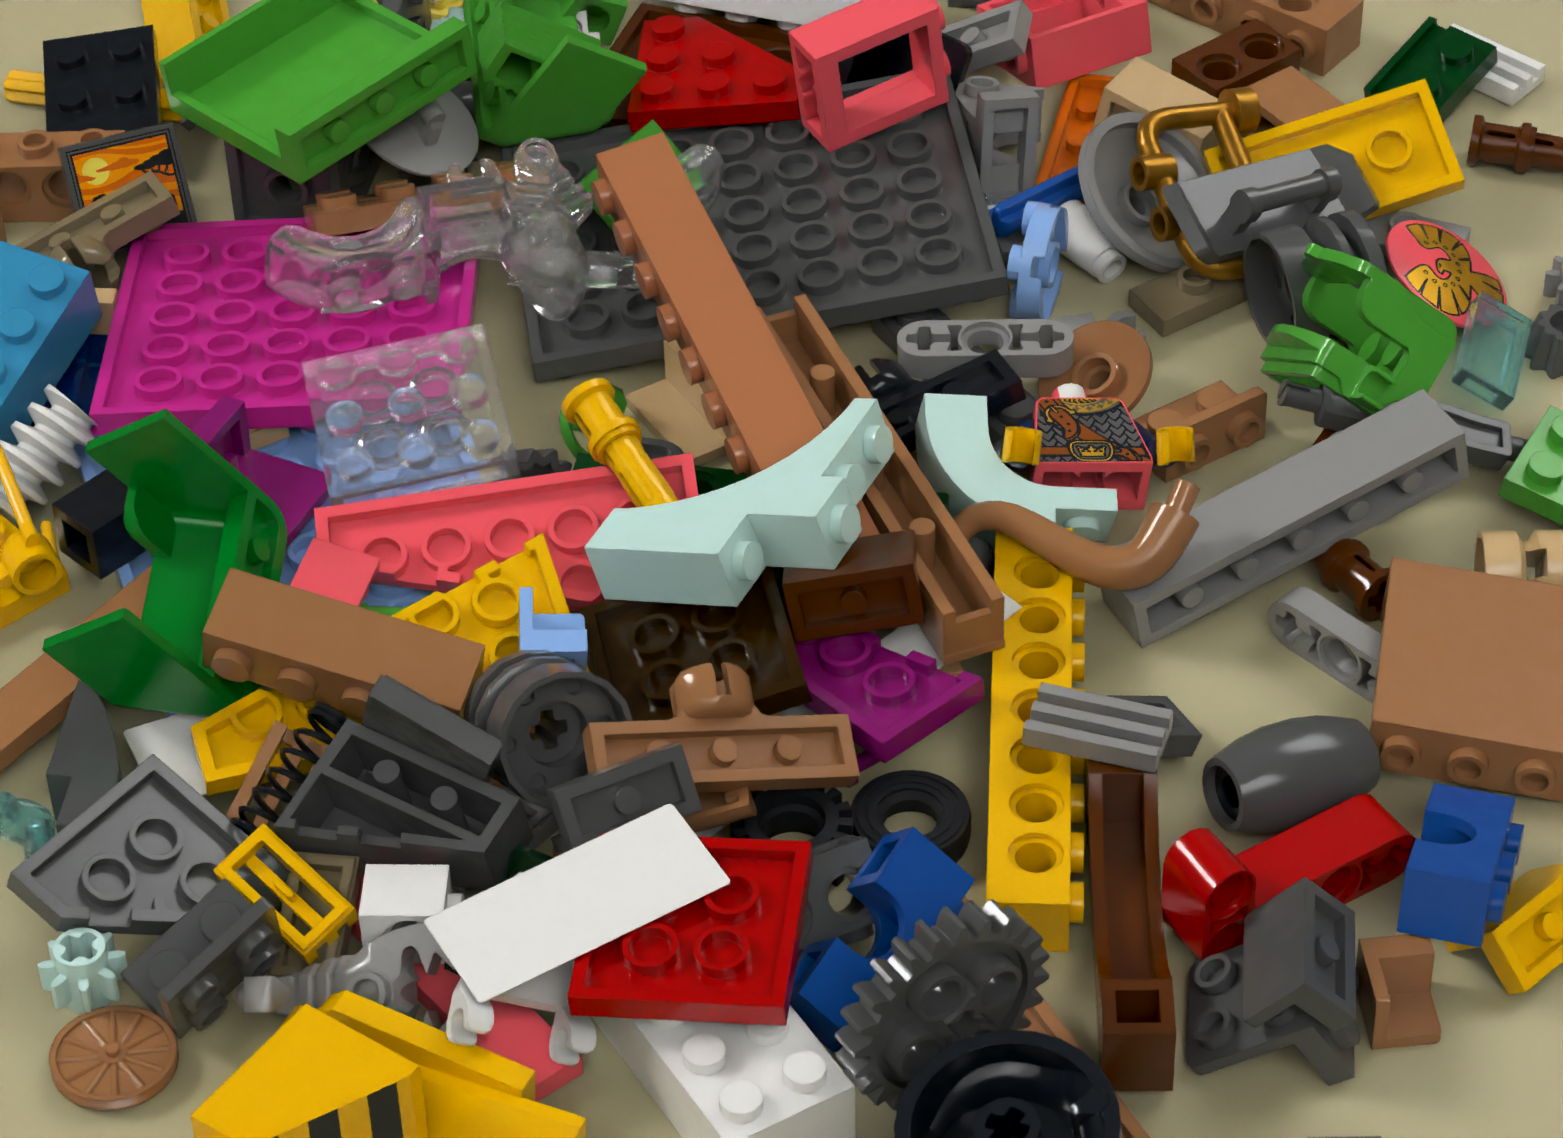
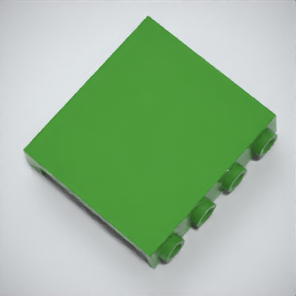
[158,0,478,184]

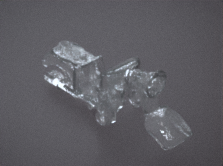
[265,138,723,321]

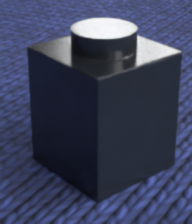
[52,470,146,580]

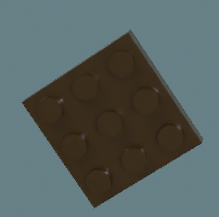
[580,566,812,721]

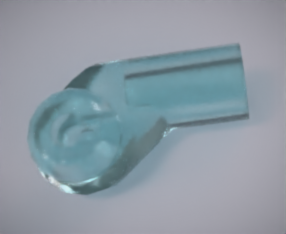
[0,791,56,860]

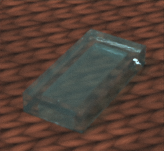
[1452,291,1532,411]

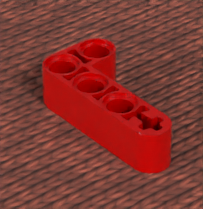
[1161,794,1416,962]

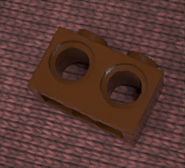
[1171,18,1302,98]

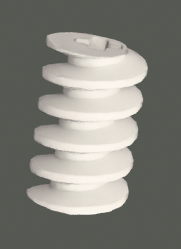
[0,384,98,520]

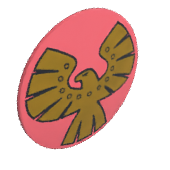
[1385,220,1507,330]

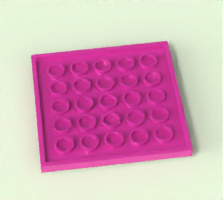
[89,211,484,435]

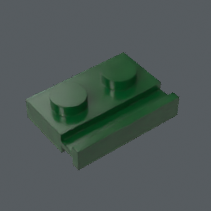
[1364,16,1498,122]

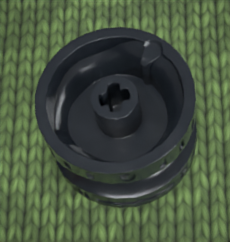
[894,1029,1122,1138]

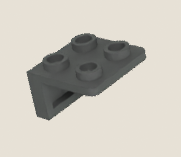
[1186,944,1360,1086]

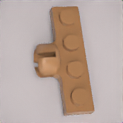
[582,662,860,793]

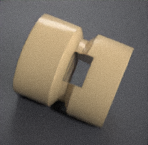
[1474,530,1563,586]

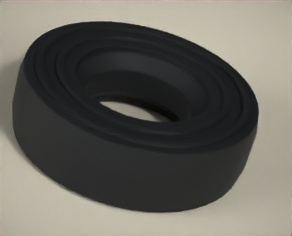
[851,770,971,863]

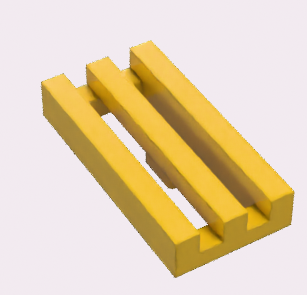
[213,823,359,965]

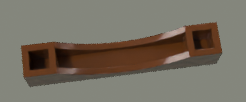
[1084,737,1176,1091]

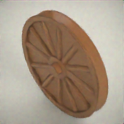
[49,1005,179,1111]

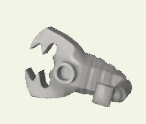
[234,922,456,1032]

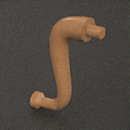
[953,479,1200,591]

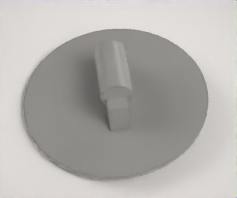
[366,90,479,177]

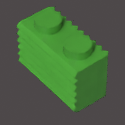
[477,1,602,95]

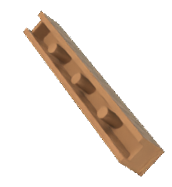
[758,294,1005,666]

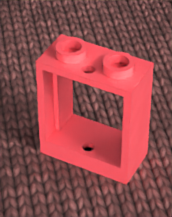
[788,0,951,153]
[977,0,1152,88]

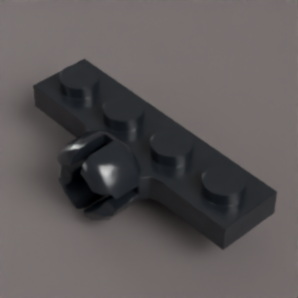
[854,349,1026,453]

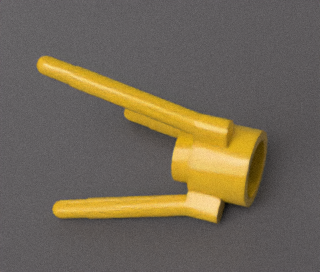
[0,444,67,595]

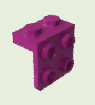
[192,395,334,550]

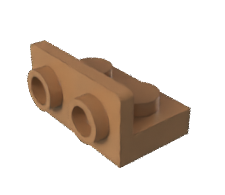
[1133,380,1267,483]

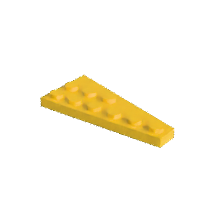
[191,533,590,796]

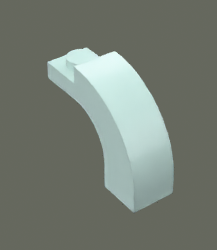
[915,393,1118,550]

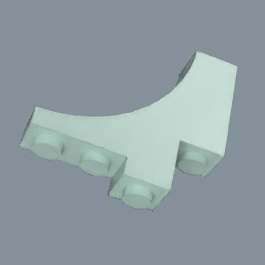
[584,398,895,607]

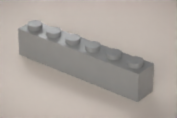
[1101,389,1470,648]

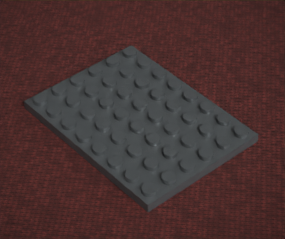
[500,73,1009,382]

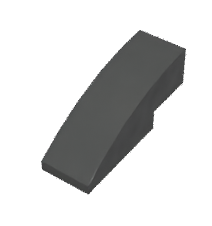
[46,680,122,833]

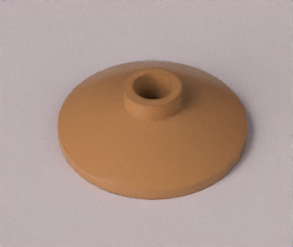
[1038,320,1153,412]

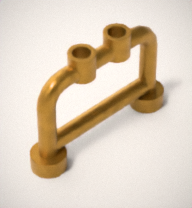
[1129,87,1261,281]

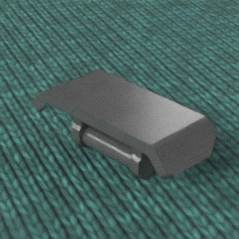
[1161,144,1380,265]

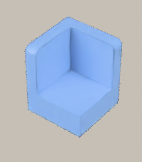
[519,587,588,670]

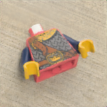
[1000,383,1195,510]

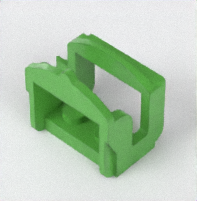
[1260,242,1457,416]

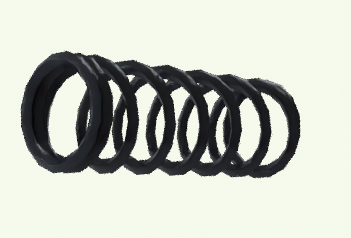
[231,701,347,849]

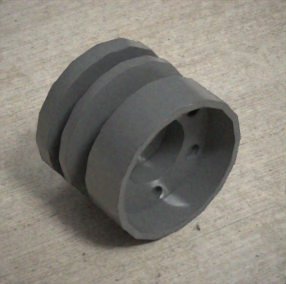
[1242,209,1388,342]
[464,650,633,811]

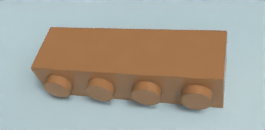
[202,568,485,721]

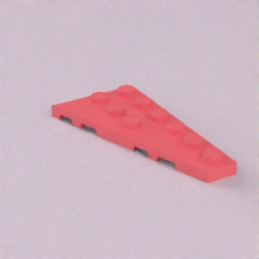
[314,453,699,612]

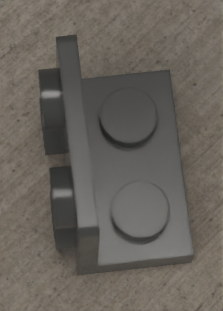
[120,878,284,1039]

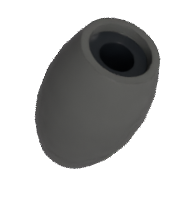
[1202,715,1381,834]

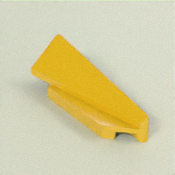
[275,990,587,1138]

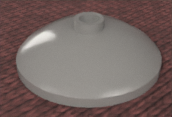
[1078,112,1209,273]

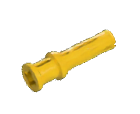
[561,377,679,507]

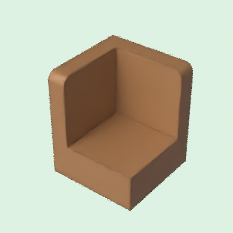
[1356,934,1441,1050]

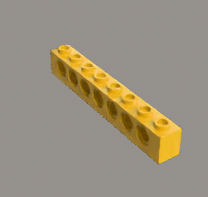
[986,528,1085,952]

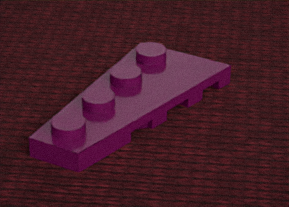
[782,597,985,764]

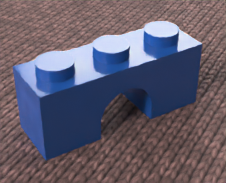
[1396,783,1524,948]
[790,827,975,1053]

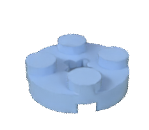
[1007,200,1069,319]

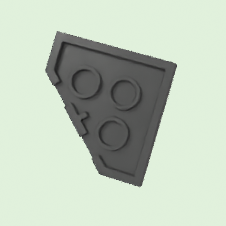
[6,754,289,935]

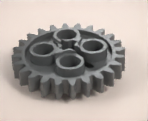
[835,899,1050,1110]

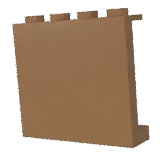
[1369,557,1563,802]

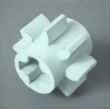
[38,927,128,1013]

